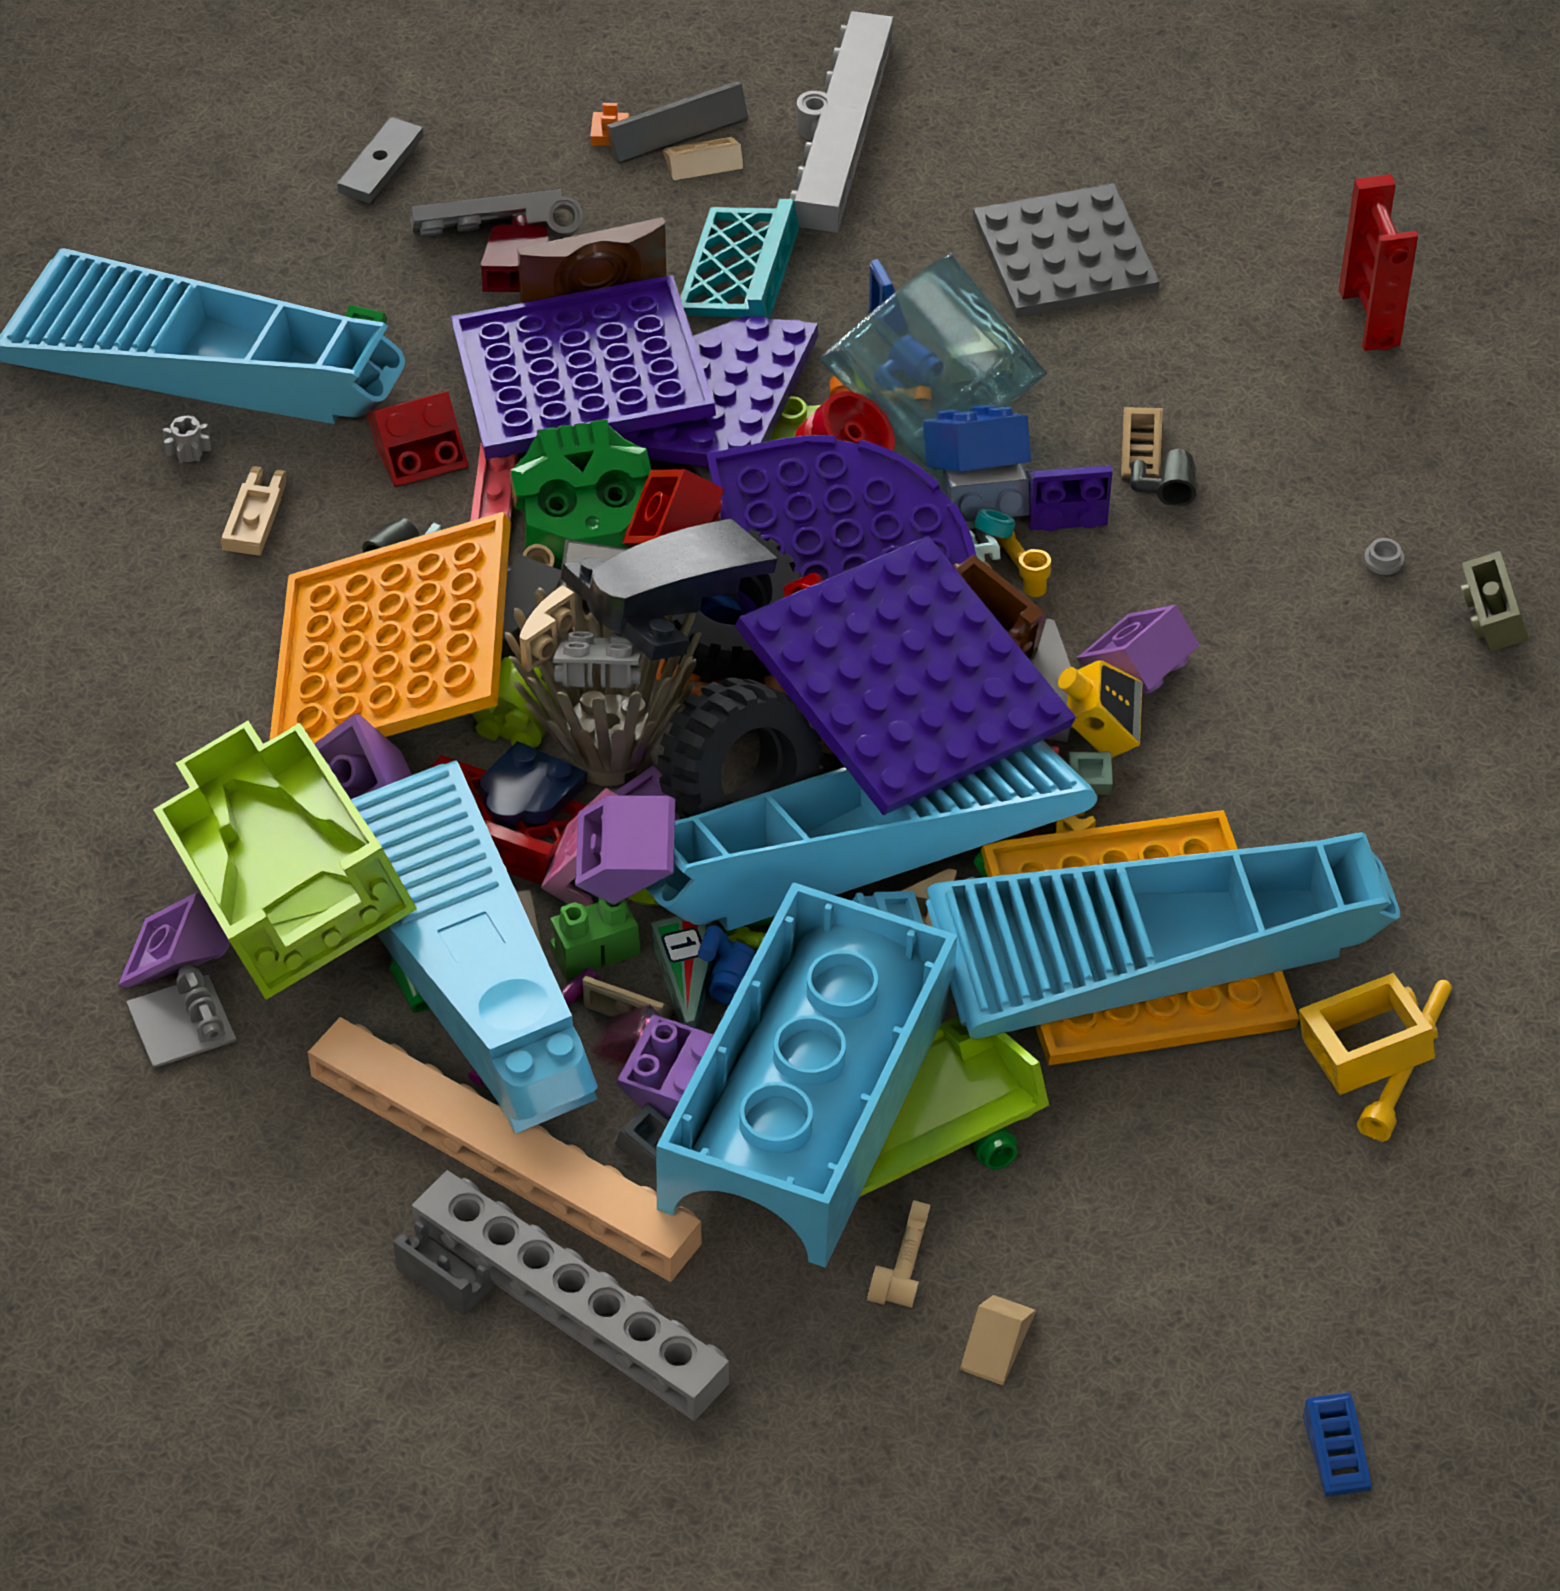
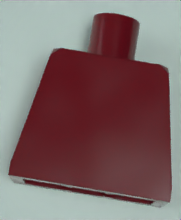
[481,215,549,292]

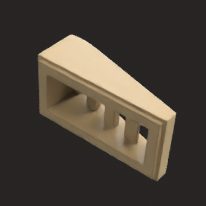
[1121,407,1163,479]

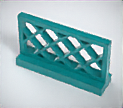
[680,199,800,319]

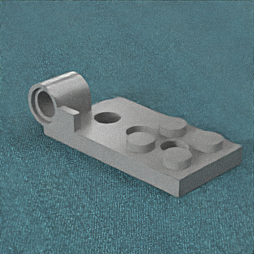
[410,189,583,239]

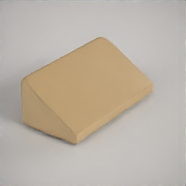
[663,137,743,180]
[583,976,674,1028]

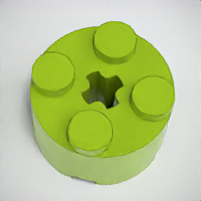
[472,657,560,748]

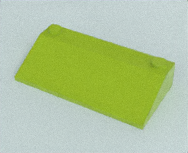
[859,1016,1049,1197]

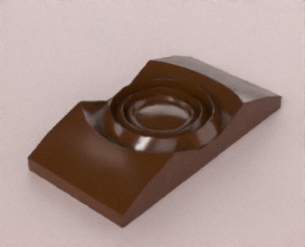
[517,217,666,303]

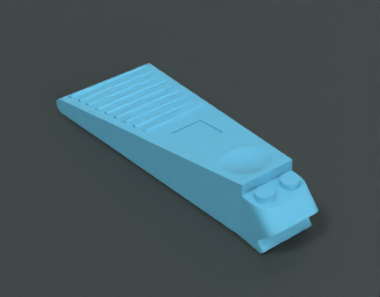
[0,248,405,424]
[646,740,1097,931]
[351,760,598,1133]
[926,832,1400,1039]

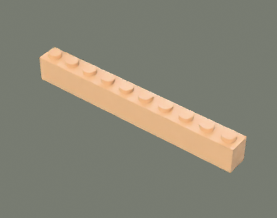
[308,1017,702,1282]

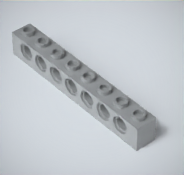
[412,1170,729,1422]

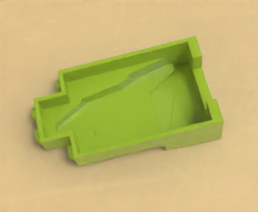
[153,721,417,1000]

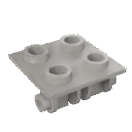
[553,631,642,688]
[126,965,236,1068]

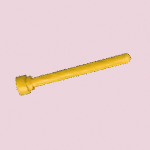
[1357,980,1452,1142]

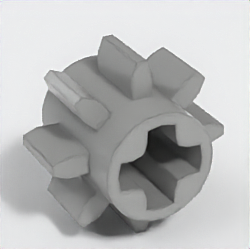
[163,416,211,463]

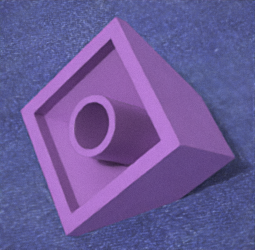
[314,714,412,799]
[118,892,230,988]

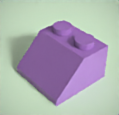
[1077,605,1200,694]

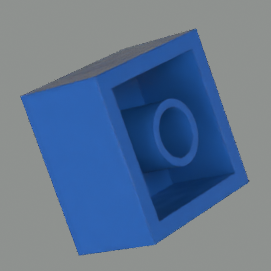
[923,405,1031,472]

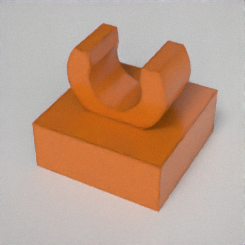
[591,103,629,146]

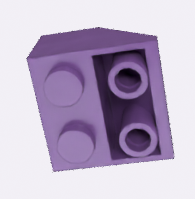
[575,796,675,905]
[617,1014,714,1121]

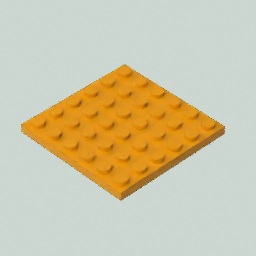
[270,512,511,743]
[981,810,1299,1066]

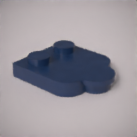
[480,741,587,825]

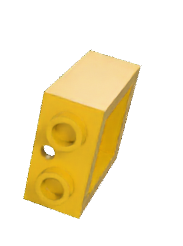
[1299,973,1438,1095]

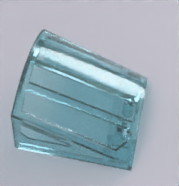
[818,253,1047,472]

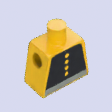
[1058,661,1143,758]

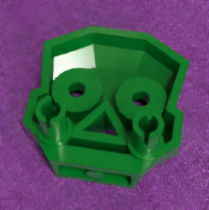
[509,419,651,570]

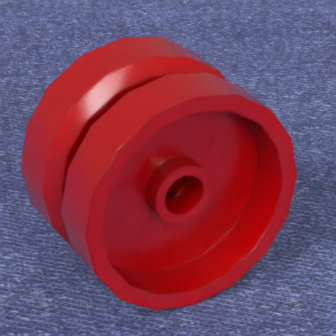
[795,391,896,451]

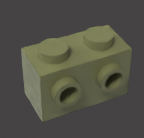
[1461,551,1529,651]

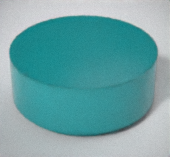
[974,508,1016,538]

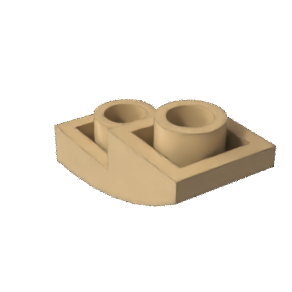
[520,585,576,672]

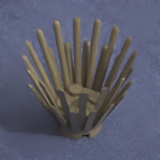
[505,584,701,786]

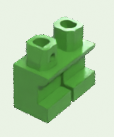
[550,898,641,980]

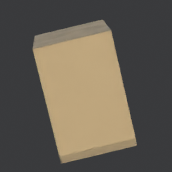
[960,1295,1036,1385]

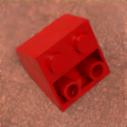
[366,391,469,487]

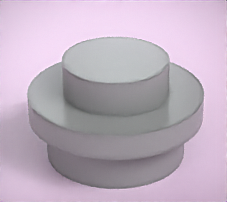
[1364,538,1404,575]

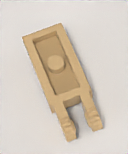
[221,466,287,556]

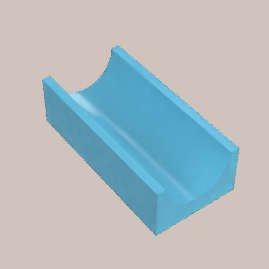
[656,882,958,1268]

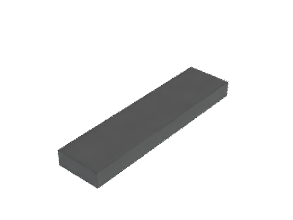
[607,81,748,162]

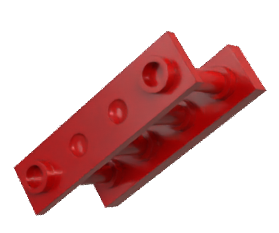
[1338,174,1418,351]

